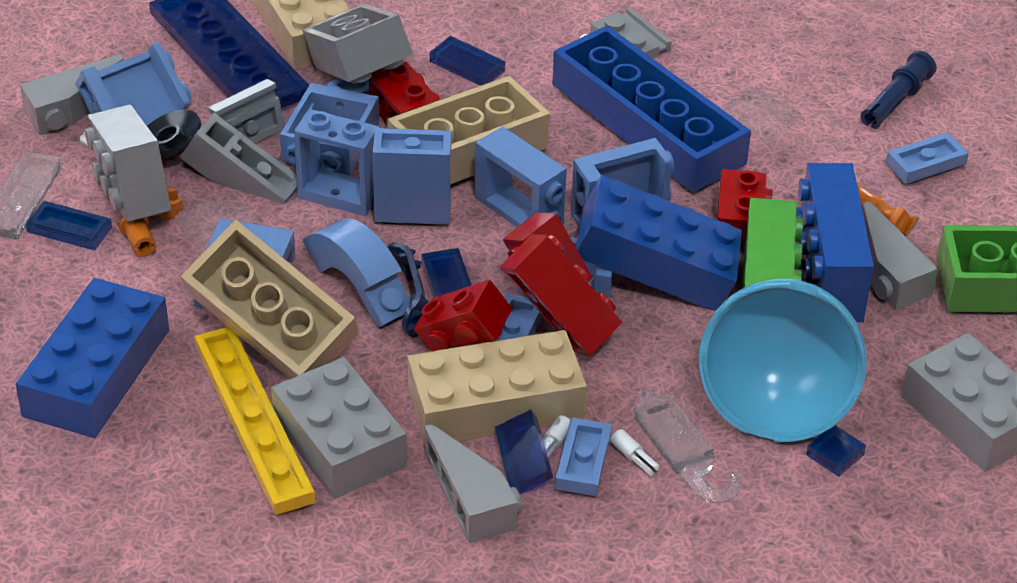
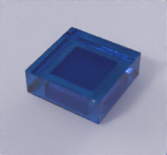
[806,425,866,477]

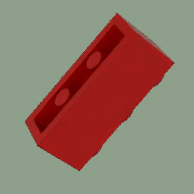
[500,234,622,356]

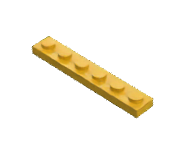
[194,327,315,515]

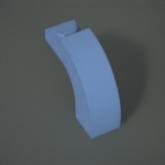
[303,218,410,328]

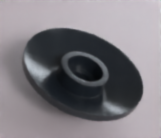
[147,109,202,160]

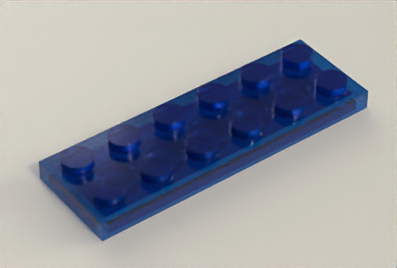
[149,0,309,109]

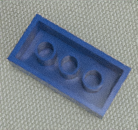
[796,163,874,322]
[576,174,742,311]
[15,278,169,438]

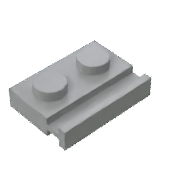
[590,7,672,58]
[208,79,285,144]

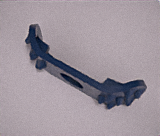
[387,242,429,337]

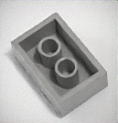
[302,4,413,84]
[84,104,171,222]
[901,333,1017,472]
[271,357,407,499]

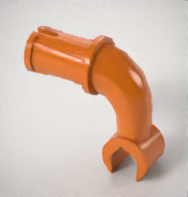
[857,183,919,237]
[119,188,183,257]

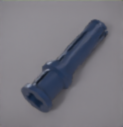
[860,51,937,129]

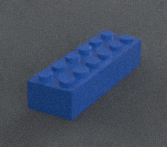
[552,25,751,193]

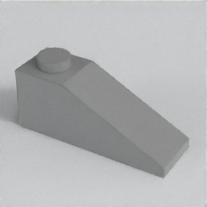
[20,54,124,135]
[180,113,297,204]
[862,201,938,311]
[425,424,522,543]

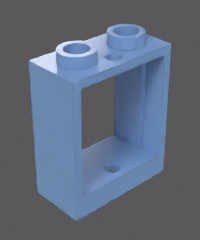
[280,83,379,176]
[294,109,379,216]
[475,126,567,227]

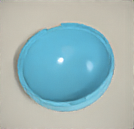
[699,279,867,442]

